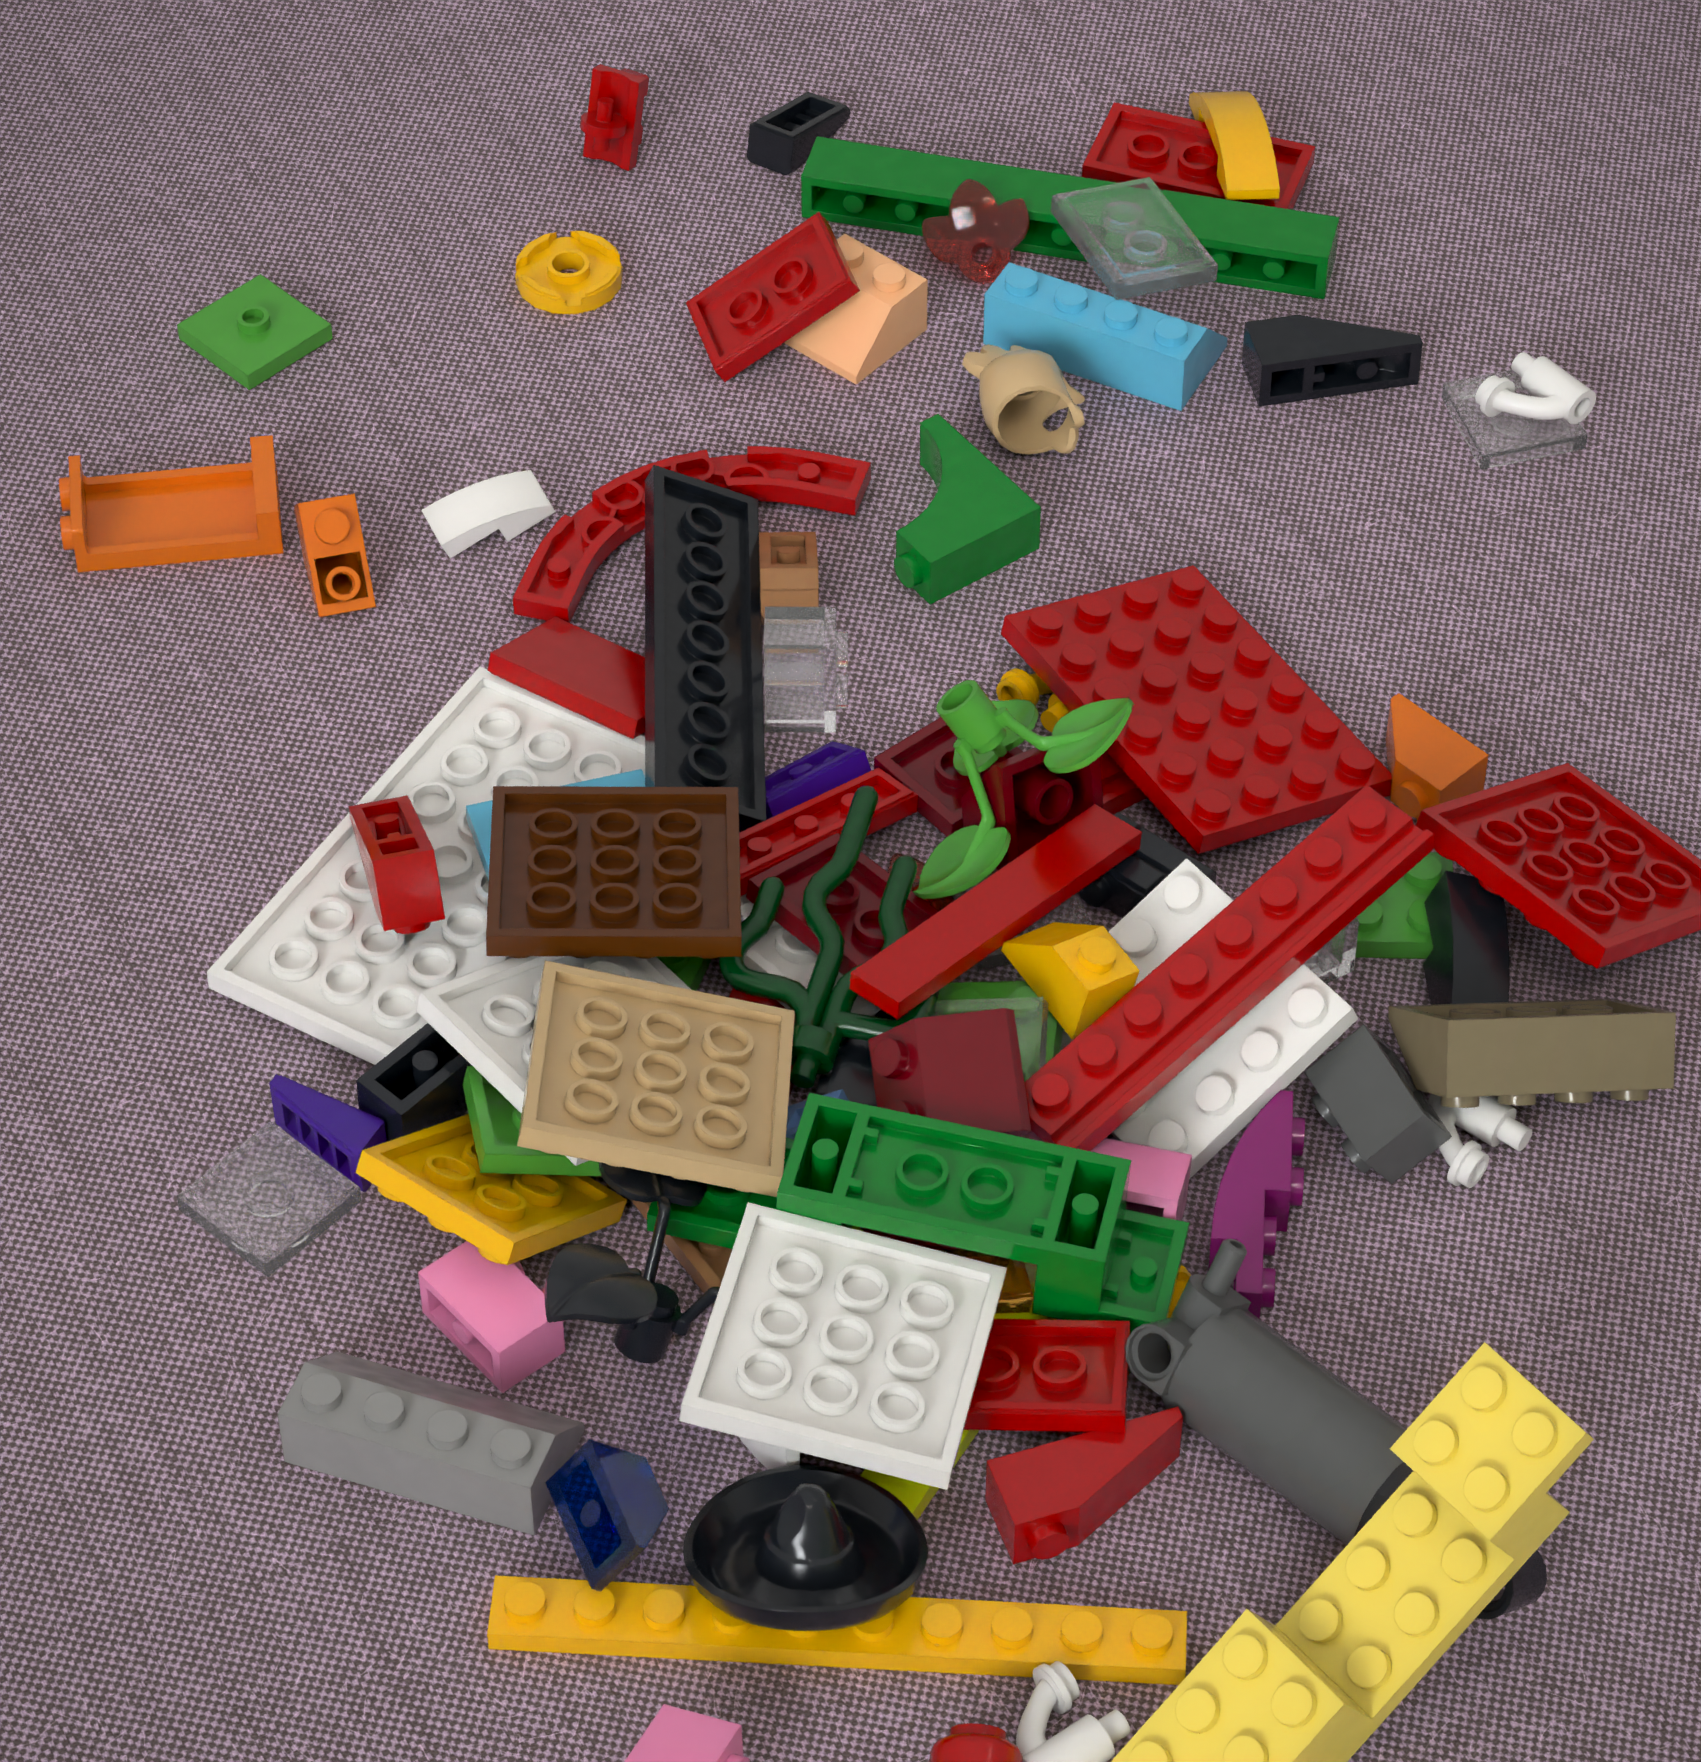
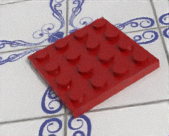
[1415,763,1701,969]

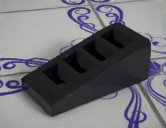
[747,92,850,175]

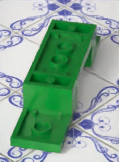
[647,1093,1189,1334]

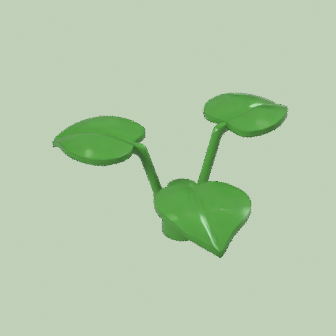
[913,680,1135,899]

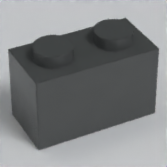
[1304,1024,1452,1184]

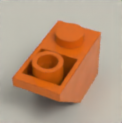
[294,493,376,618]

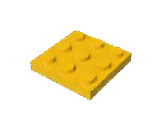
[355,1114,627,1265]

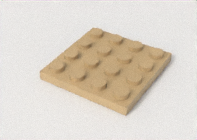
[517,960,795,1197]

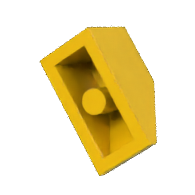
[1001,922,1140,1040]

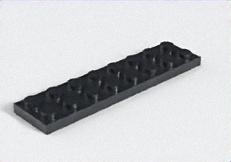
[645,465,766,832]

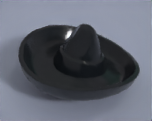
[683,1465,928,1631]

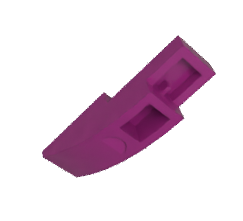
[1208,1090,1305,1319]

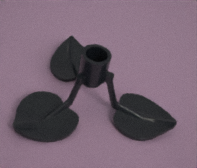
[545,1162,720,1363]

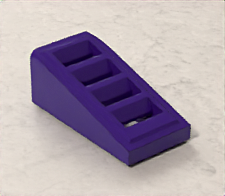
[269,1074,387,1192]

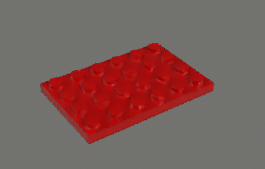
[1001,565,1392,854]

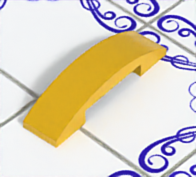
[1189,91,1280,200]

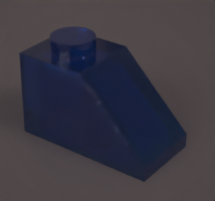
[545,1439,669,1591]

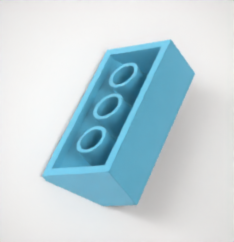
[983,262,1228,411]

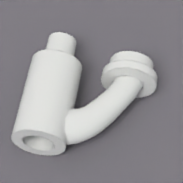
[1475,352,1596,424]
[1428,1094,1532,1188]
[1016,1661,1131,1762]

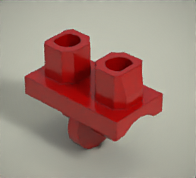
[580,64,649,171]

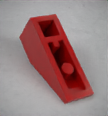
[348,795,445,934]
[985,1406,1183,1565]

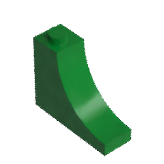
[894,414,1041,605]

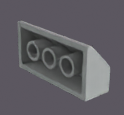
[277,1351,585,1536]

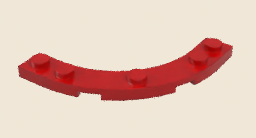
[513,446,871,623]

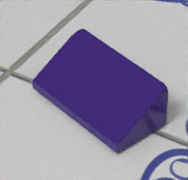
[765,741,872,820]

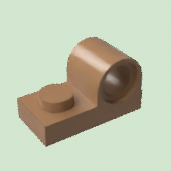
[759,532,819,625]

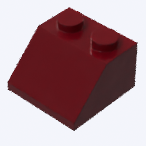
[961,747,1104,870]
[868,1008,1032,1137]

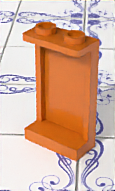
[59,435,284,573]

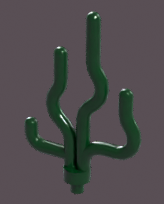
[719,786,937,1088]

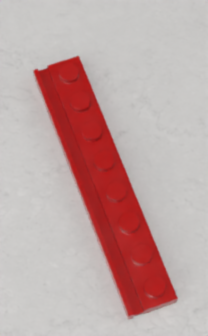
[1024,785,1435,1151]

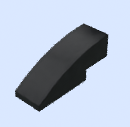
[1423,871,1510,1005]

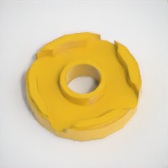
[515,231,623,314]

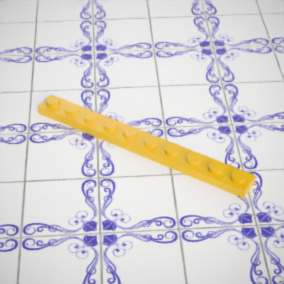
[487,1575,1187,1685]

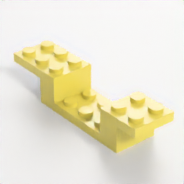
[1111,1342,1594,1762]

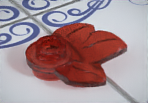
[922,179,1030,284]

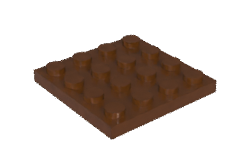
[486,786,742,959]

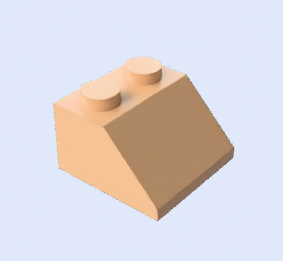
[784,234,928,384]

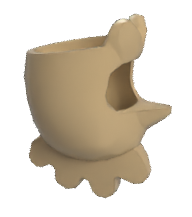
[962,344,1085,455]

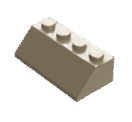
[1388,999,1676,1108]

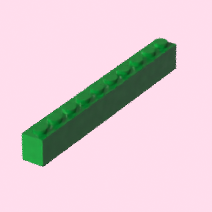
[801,136,1340,299]

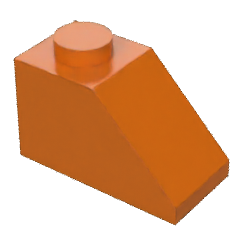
[1386,693,1489,820]

